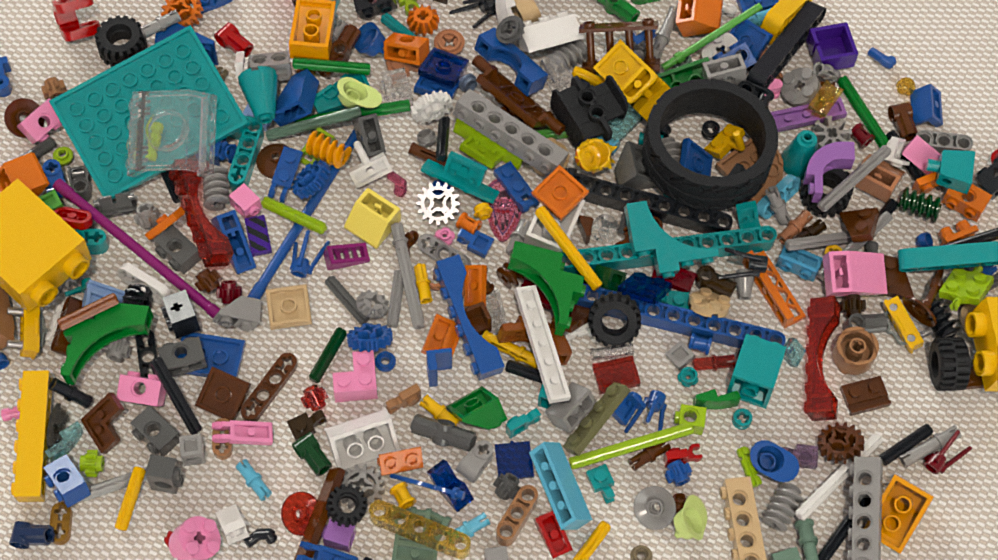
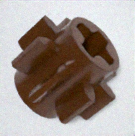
[194,267,221,293]

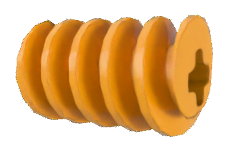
[306,130,352,169]

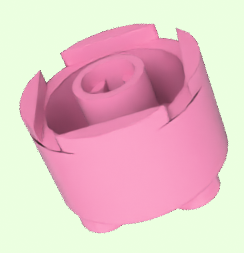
[169,516,221,560]

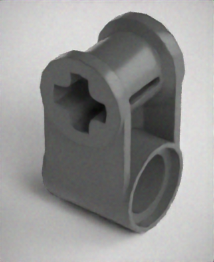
[67,164,92,202]

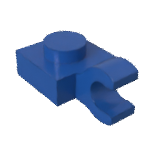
[457,229,494,258]

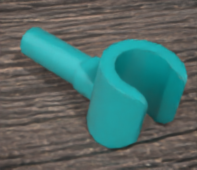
[64,278,91,297]

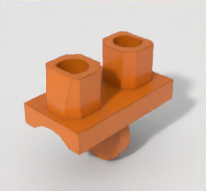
[939,219,979,246]

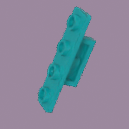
[421,151,500,204]

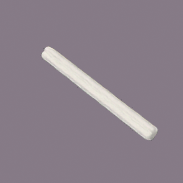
[795,434,883,521]

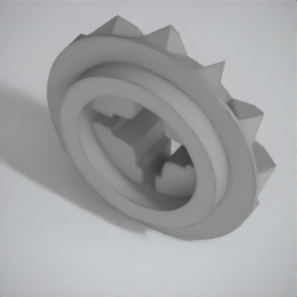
[356,290,389,319]

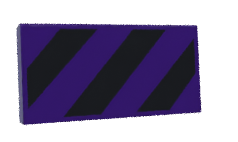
[244,215,272,257]

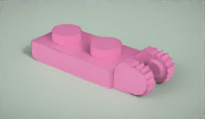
[212,420,273,445]

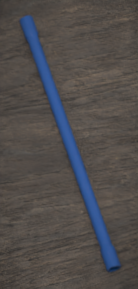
[247,129,357,299]

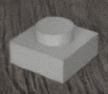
[665,341,696,371]

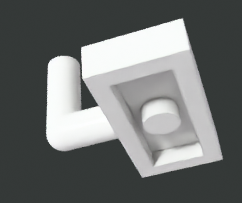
[235,51,250,91]
[347,141,393,189]

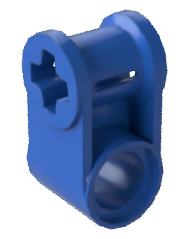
[42,159,67,198]

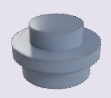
[459,73,477,92]

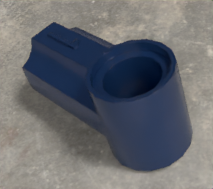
[9,521,55,549]

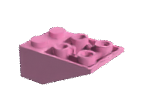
[823,251,888,297]

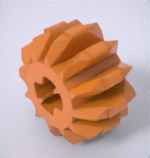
[407,4,439,37]

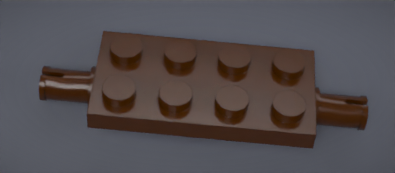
[472,55,566,135]

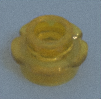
[896,77,916,96]

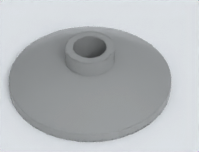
[634,486,676,530]

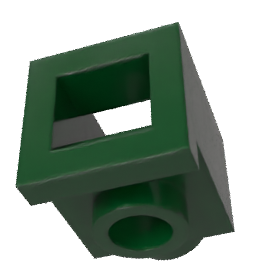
[594,264,627,292]

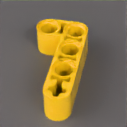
[760,0,812,45]

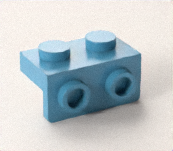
[776,245,823,282]

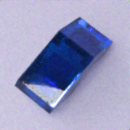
[427,459,474,512]

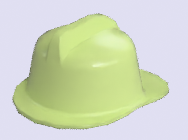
[337,77,382,108]
[673,495,708,540]

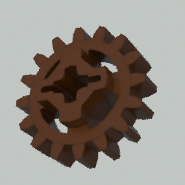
[817,422,865,464]

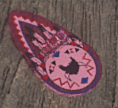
[486,179,525,242]

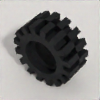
[326,484,368,527]

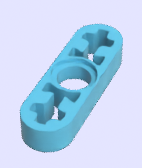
[757,174,801,219]

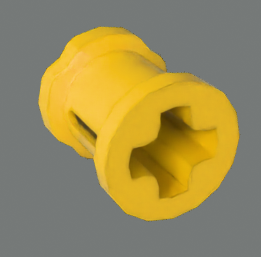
[389,482,416,511]

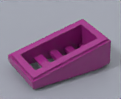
[323,242,370,270]

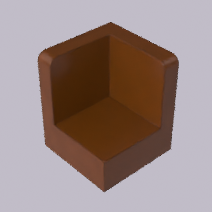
[465,302,492,335]

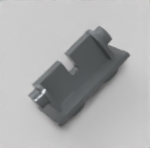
[93,191,137,218]

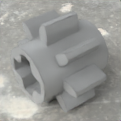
[133,203,161,229]
[103,338,131,362]

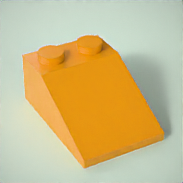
[289,0,336,60]
[863,474,935,554]

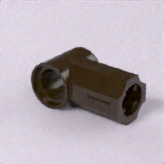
[695,265,737,298]

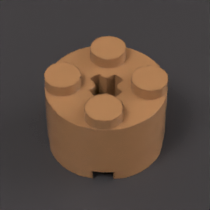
[832,326,879,375]

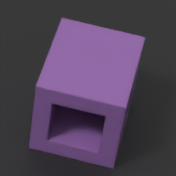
[321,519,356,553]

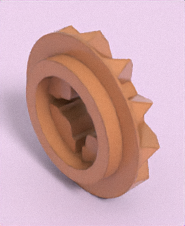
[434,29,465,57]

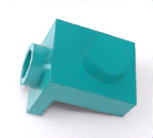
[736,200,760,229]

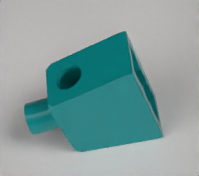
[926,150,975,194]

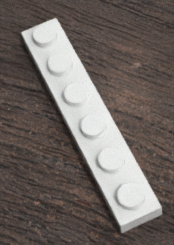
[514,285,571,404]

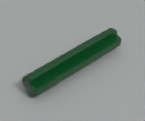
[309,327,347,383]

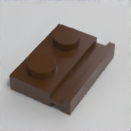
[840,376,891,416]

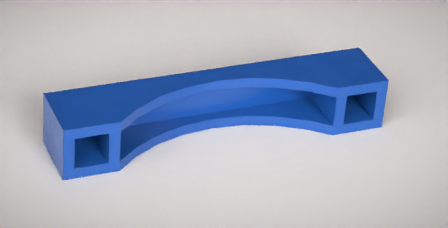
[433,254,505,381]

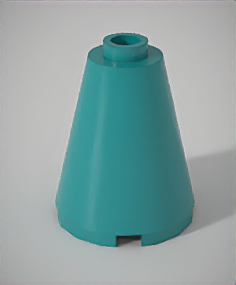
[238,66,278,124]
[781,130,818,180]

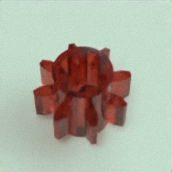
[300,385,329,411]

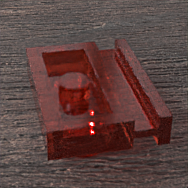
[592,356,641,395]

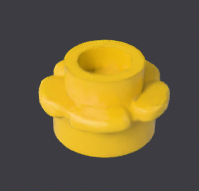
[474,202,493,220]

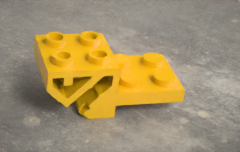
[593,39,671,122]

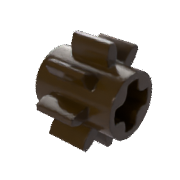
[840,294,866,318]

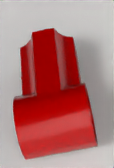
[214,22,254,57]

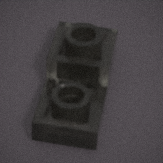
[46,403,69,453]

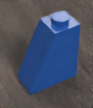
[273,69,319,127]

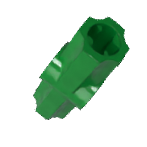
[597,0,640,22]

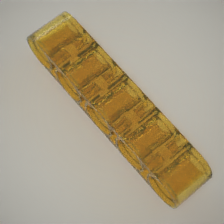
[369,500,471,559]

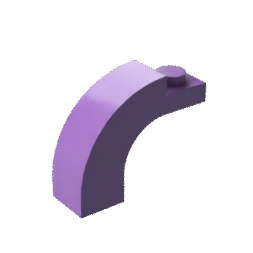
[803,142,855,203]

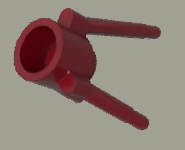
[923,430,972,474]

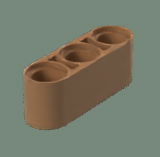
[496,485,538,546]

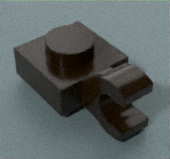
[287,410,327,441]

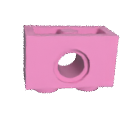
[16,98,62,144]
[117,371,166,406]

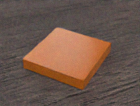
[531,165,589,221]

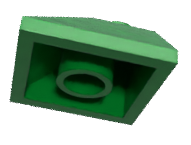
[446,386,507,430]

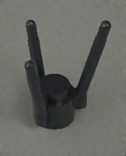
[449,0,496,28]
[717,248,768,280]

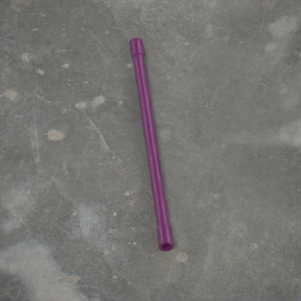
[52,179,221,318]

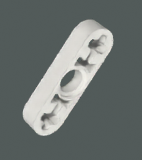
[117,263,172,304]

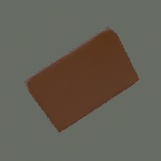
[577,215,594,245]

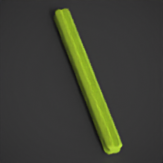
[569,422,694,470]

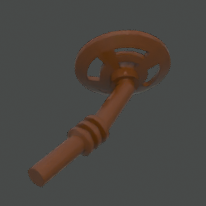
[902,269,944,327]

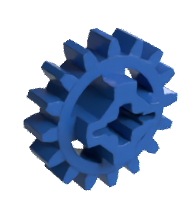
[291,160,331,199]
[347,323,393,352]

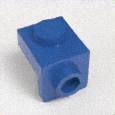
[612,392,647,425]

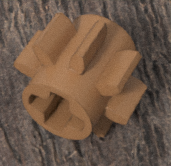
[41,77,67,100]

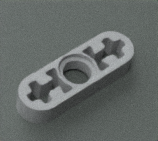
[418,234,471,265]

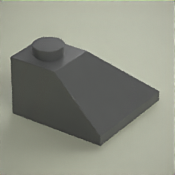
[615,141,657,190]

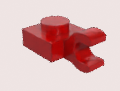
[663,443,703,467]

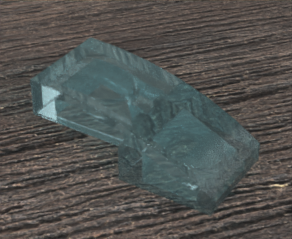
[45,421,83,462]

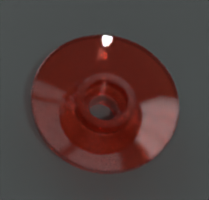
[281,492,317,536]

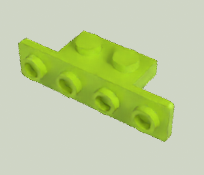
[453,118,523,170]

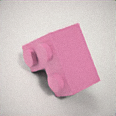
[332,350,378,403]

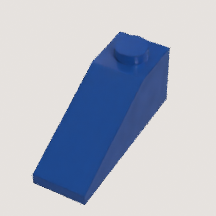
[210,210,256,274]

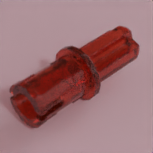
[692,354,735,371]

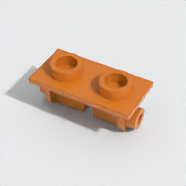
[377,446,423,476]

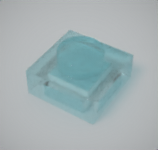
[783,338,806,367]

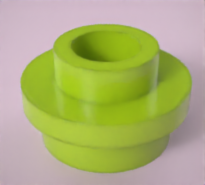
[53,147,73,166]

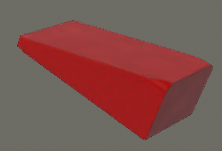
[533,510,573,559]

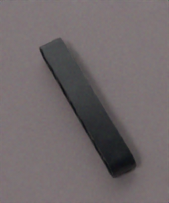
[746,0,826,88]

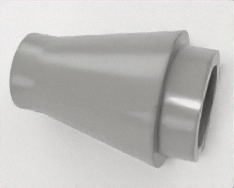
[735,268,755,300]

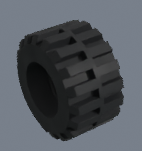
[95,15,147,67]
[800,169,854,218]
[588,291,641,348]
[929,337,971,391]

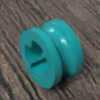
[732,408,752,430]

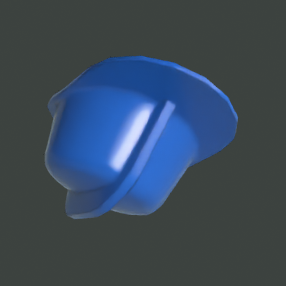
[354,22,386,57]
[750,440,800,482]

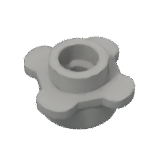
[417,129,437,147]

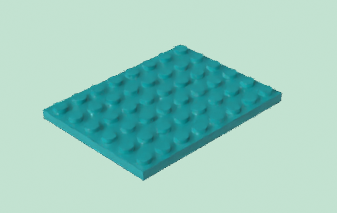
[49,25,249,200]

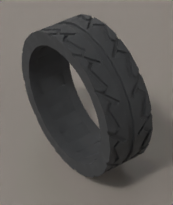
[642,79,778,210]

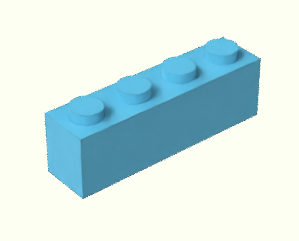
[529,442,593,530]

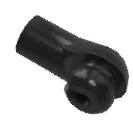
[243,528,277,548]

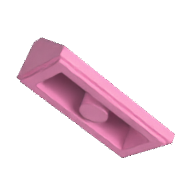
[902,135,941,175]

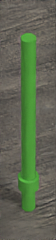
[661,2,763,71]

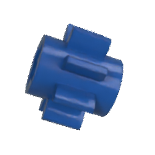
[665,460,693,487]

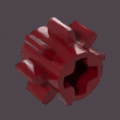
[216,280,242,304]

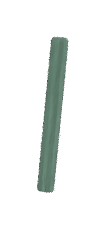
[266,106,362,141]

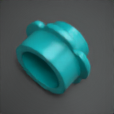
[678,367,698,387]

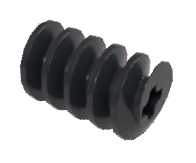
[927,299,961,338]

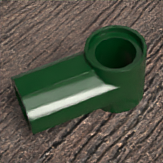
[292,432,332,477]

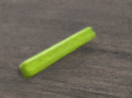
[261,196,327,234]

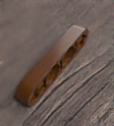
[241,353,298,422]

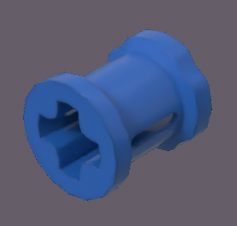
[688,332,713,355]

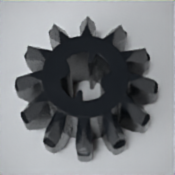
[122,284,153,307]

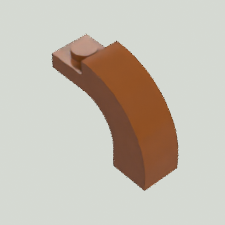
[496,315,572,365]

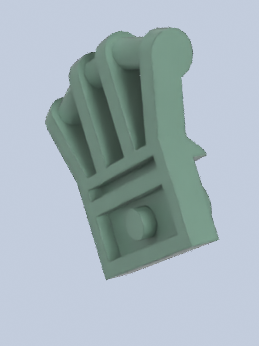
[389,506,452,560]

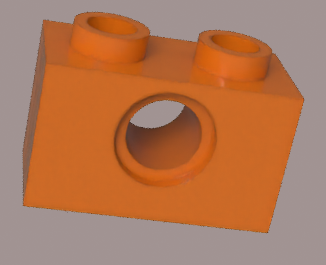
[384,32,429,66]
[941,184,993,222]

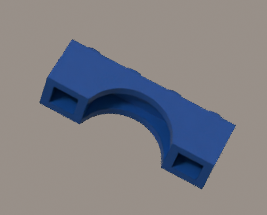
[474,27,548,97]

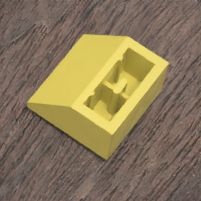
[344,188,401,249]

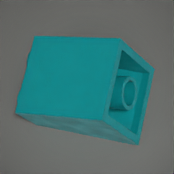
[726,334,787,409]

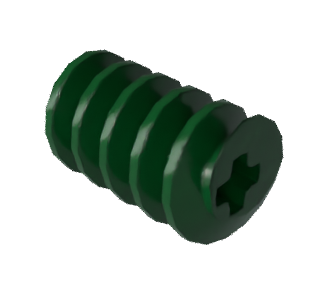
[896,187,942,223]

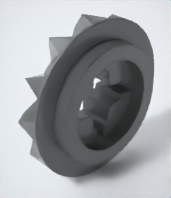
[496,16,525,45]

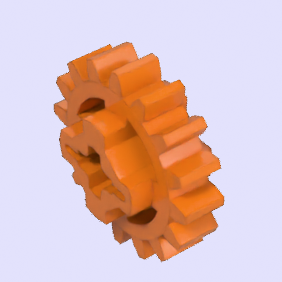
[161,0,204,29]

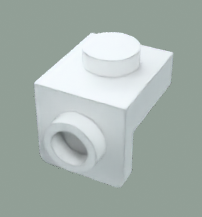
[885,136,910,168]

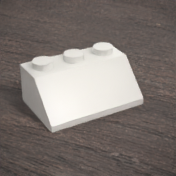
[518,10,584,53]
[523,199,586,252]
[325,409,400,475]

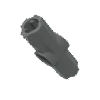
[410,414,477,451]

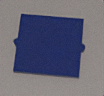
[494,441,534,479]

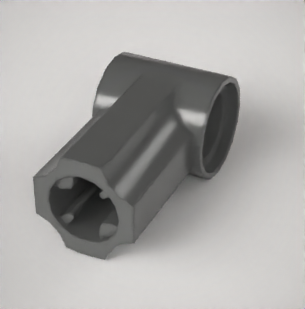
[842,313,888,333]

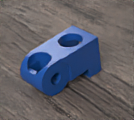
[0,56,12,97]

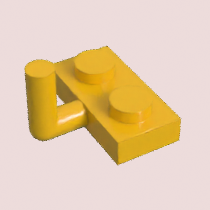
[704,124,745,160]

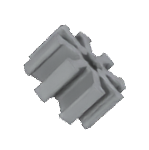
[812,116,852,150]

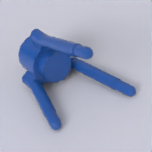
[290,230,330,278]
[624,390,667,433]

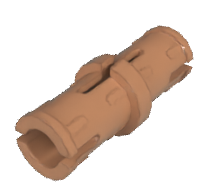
[777,210,813,245]

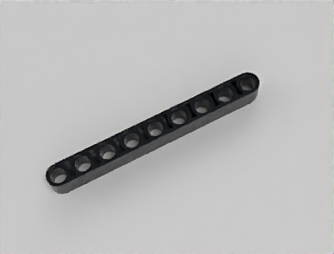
[576,173,733,234]

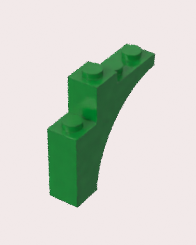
[507,241,586,336]
[61,303,154,385]

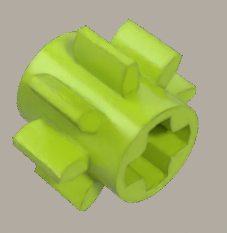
[79,450,105,477]

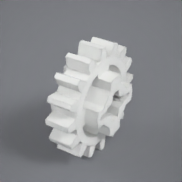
[410,90,453,124]

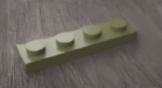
[563,382,631,456]

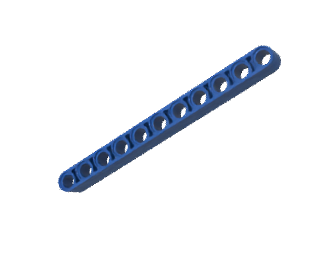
[575,284,786,349]

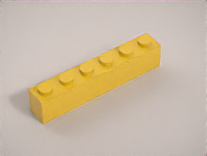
[11,370,53,502]

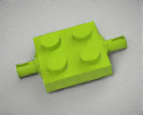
[939,266,994,311]

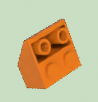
[676,0,723,37]
[0,152,50,196]

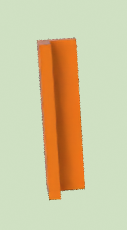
[742,250,806,328]

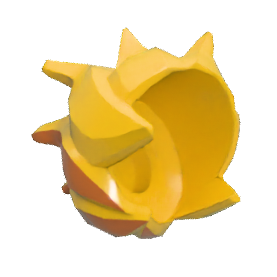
[574,138,617,175]

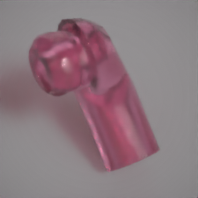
[387,171,407,197]

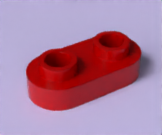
[54,207,93,230]

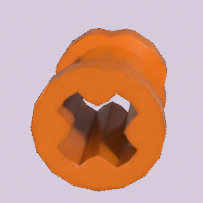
[456,212,482,235]

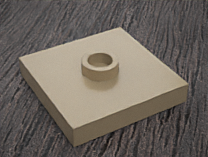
[266,284,312,330]

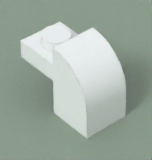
[215,504,249,545]

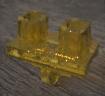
[808,80,843,118]

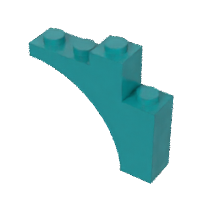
[624,201,719,279]

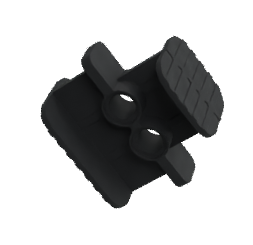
[550,75,628,149]

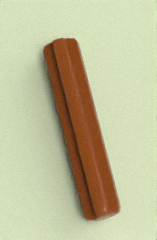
[57,293,119,330]

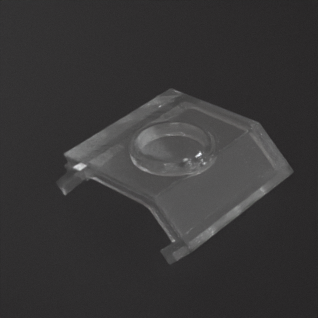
[125,89,217,178]

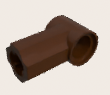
[888,102,918,142]

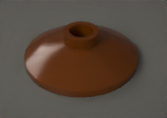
[4,98,45,138]
[256,143,290,179]

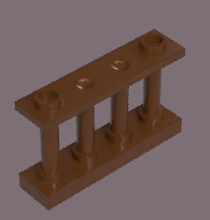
[579,18,661,74]

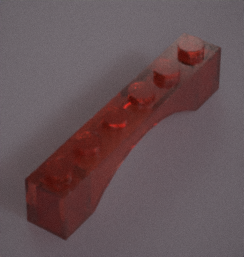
[169,159,234,267]
[804,296,840,421]

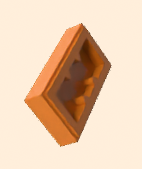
[145,207,185,240]

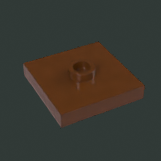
[195,367,251,421]

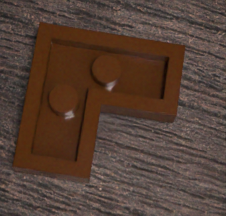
[81,392,125,454]

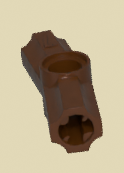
[317,24,361,79]

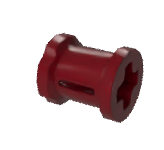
[851,123,875,149]

